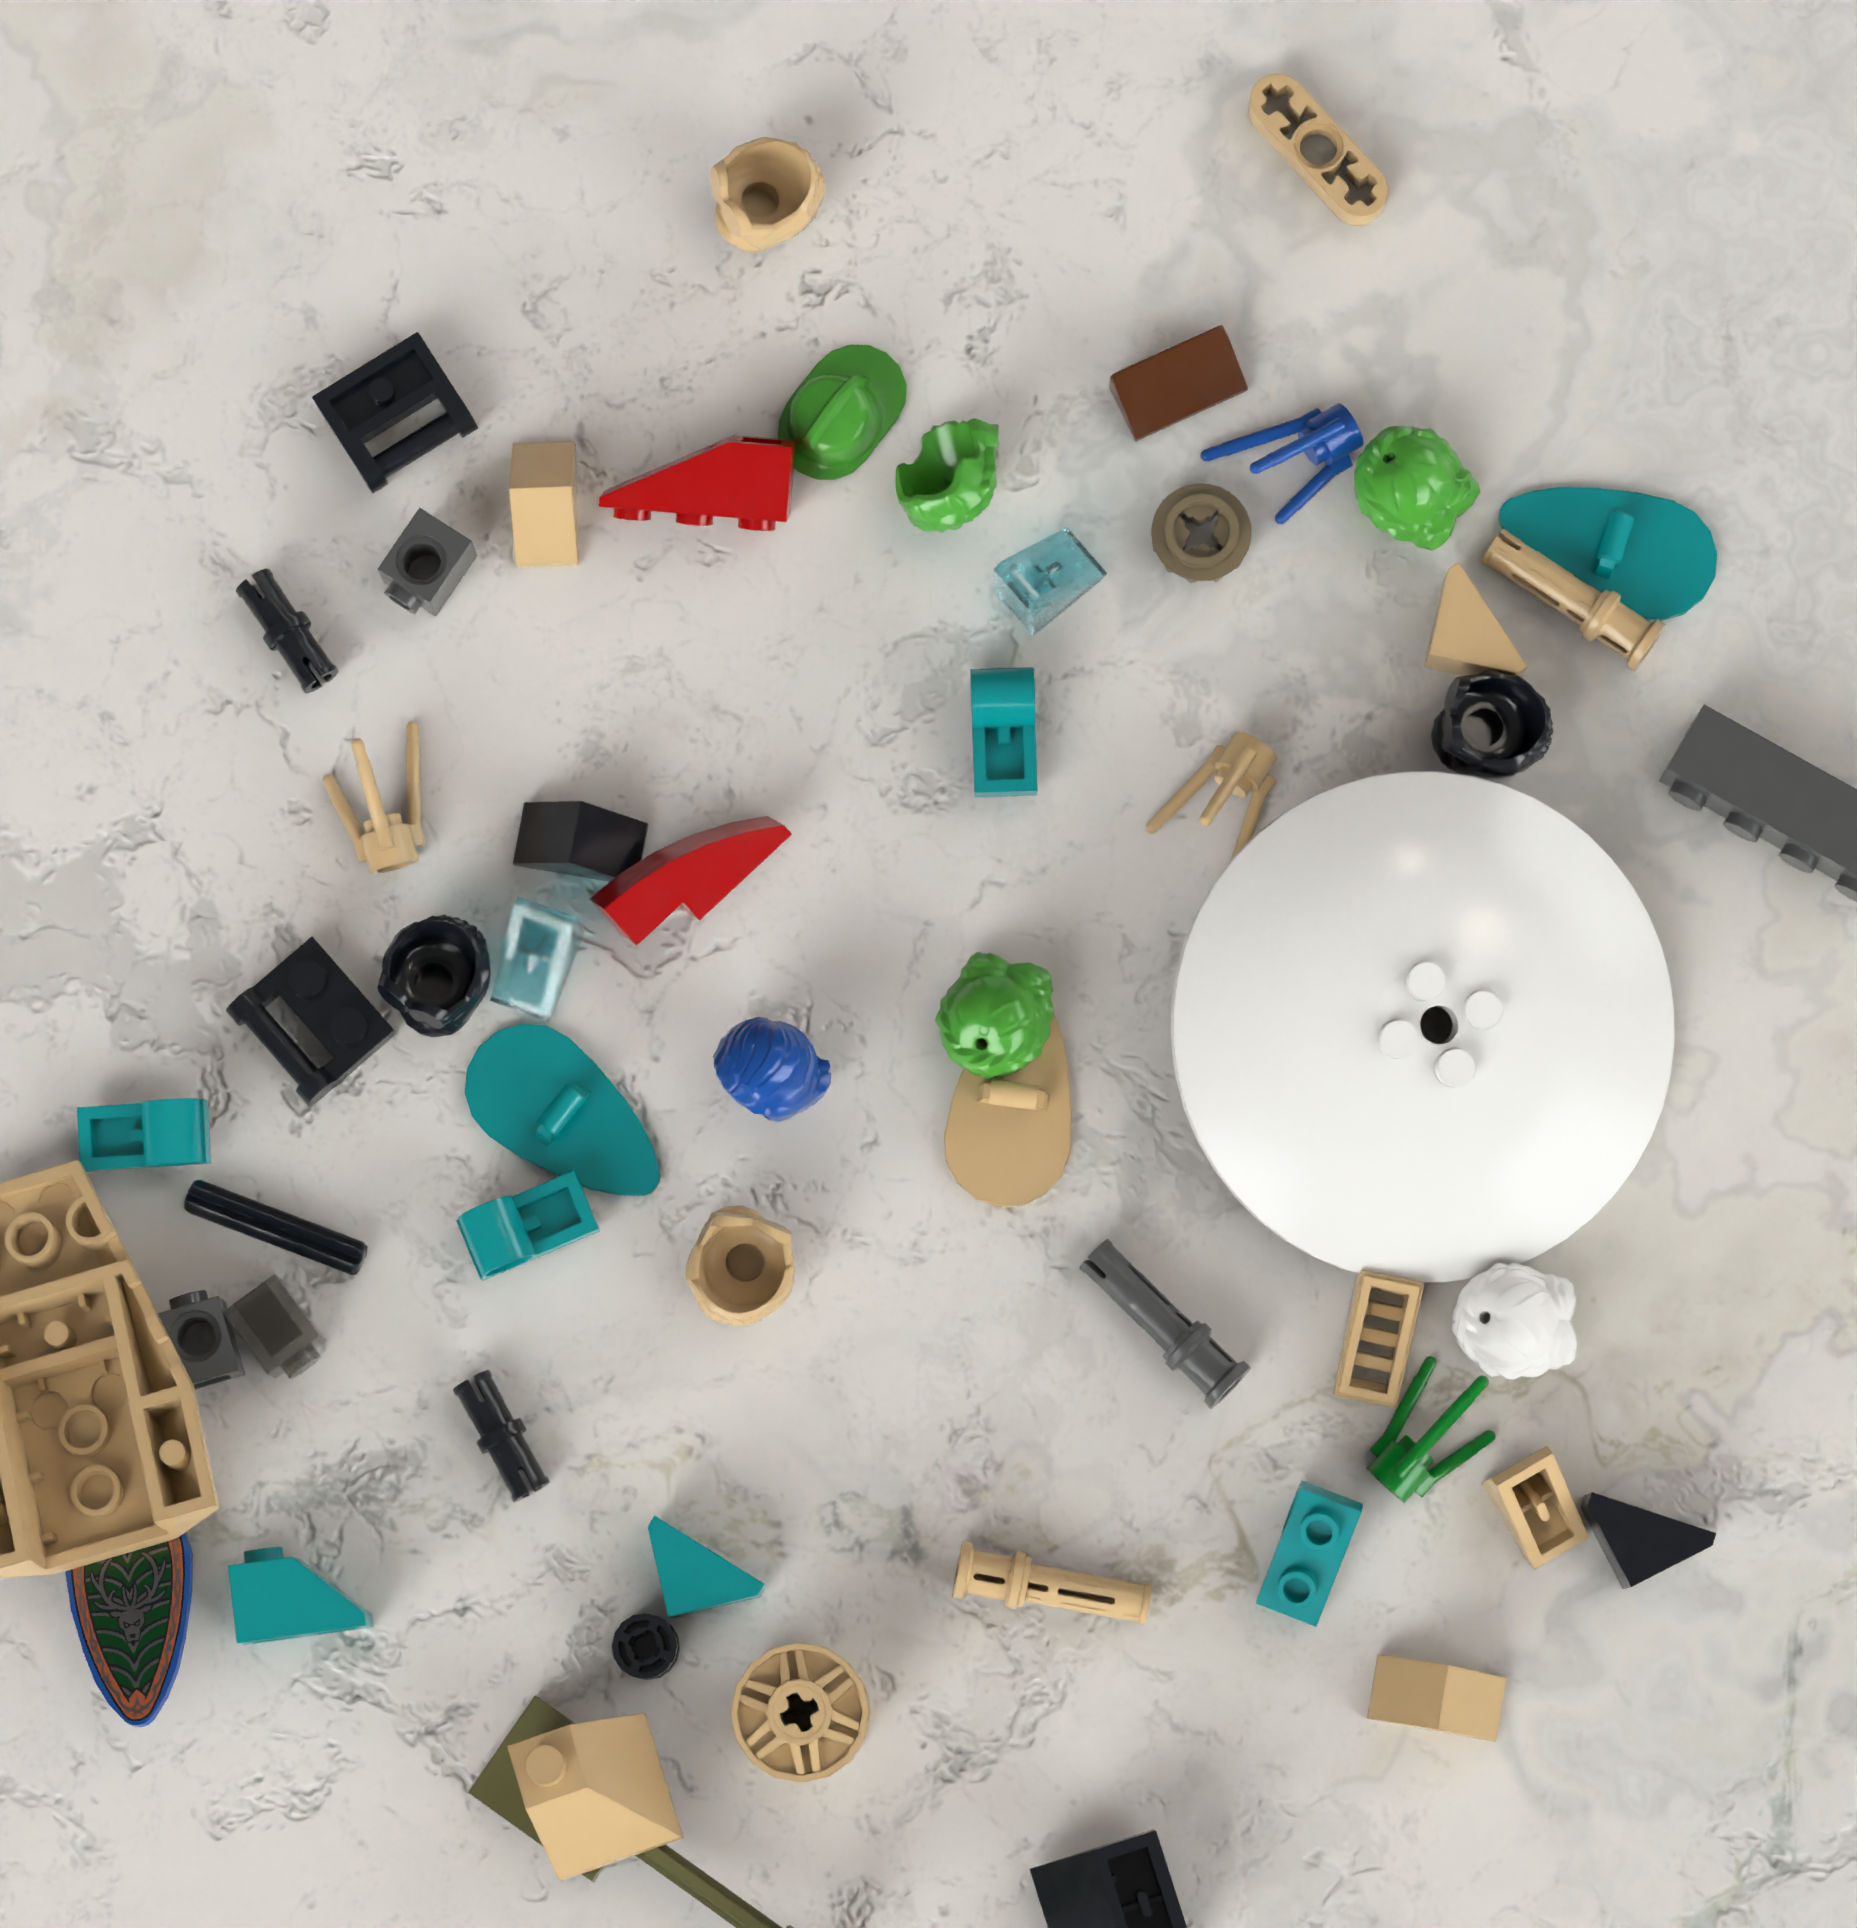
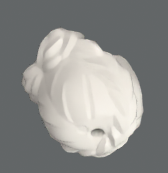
[1452,1263,1577,1380]

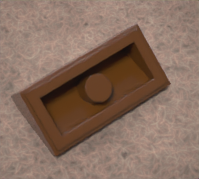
[1109,325,1248,442]

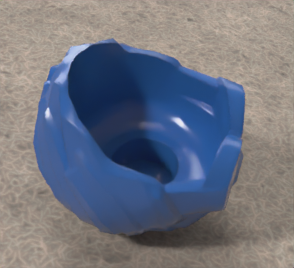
[713,1017,831,1122]

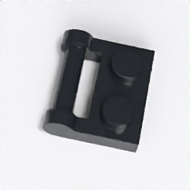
[312,332,478,494]
[226,937,397,1106]

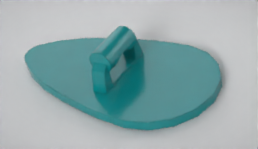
[1498,487,1717,621]
[465,1024,660,1196]

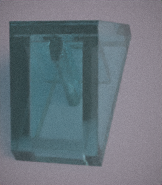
[993,527,1107,636]
[490,896,584,1022]

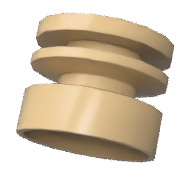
[731,1643,871,1782]

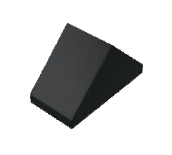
[513,801,649,882]
[1580,1492,1716,1589]

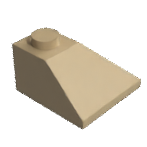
[507,1713,684,1881]

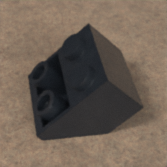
[1030,1829,1187,1928]

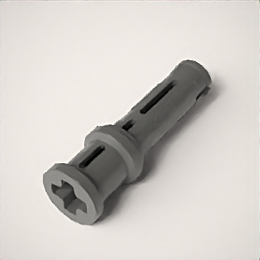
[1079,1239,1251,1409]

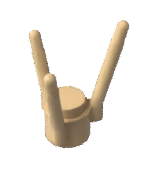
[323,721,426,874]
[1146,731,1277,859]

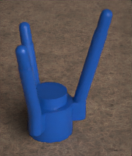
[1200,403,1364,524]

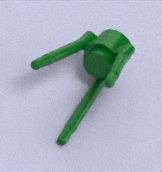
[1366,1356,1496,1503]

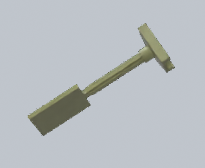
[468,1696,794,1928]

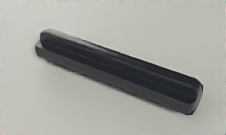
[184,1180,368,1275]

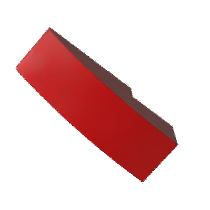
[589,816,792,946]

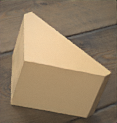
[509,441,579,567]
[1424,562,1527,677]
[1482,1446,1589,1570]
[1367,1654,1506,1742]

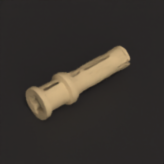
[1481,528,1666,672]
[952,1541,1152,1625]

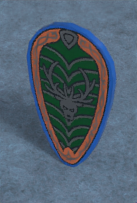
[65,1532,193,1727]

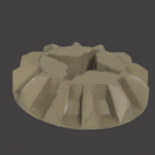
[1151,484,1251,583]

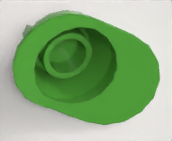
[778,345,907,480]

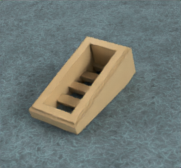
[1333,1270,1424,1408]

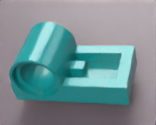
[970,667,1038,798]
[77,1098,211,1172]
[456,1170,600,1281]
[1256,1481,1363,1627]

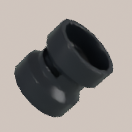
[612,1613,680,1680]

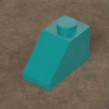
[228,1547,373,1645]

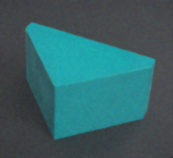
[648,1516,767,1618]

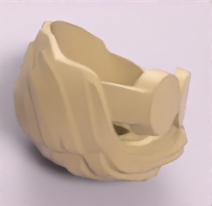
[710,137,825,253]
[686,1205,795,1326]

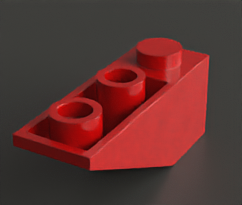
[599,435,796,531]

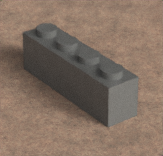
[1659,704,1857,902]

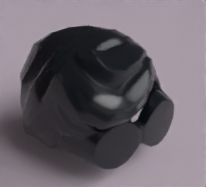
[1431,671,1553,779]
[377,914,491,1037]

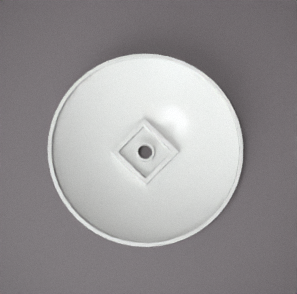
[1171,772,1675,1282]

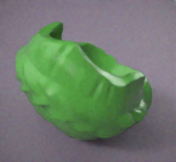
[895,418,999,533]
[1354,426,1481,550]
[935,952,1054,1080]

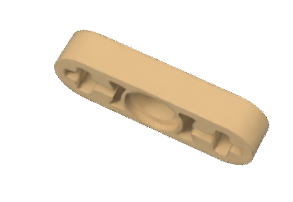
[1248,73,1388,226]

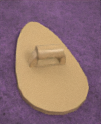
[944,1013,1072,1207]

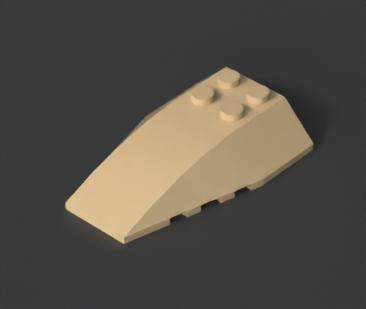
[0,1160,220,1578]

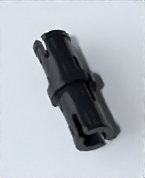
[236,568,338,693]
[453,1370,550,1502]

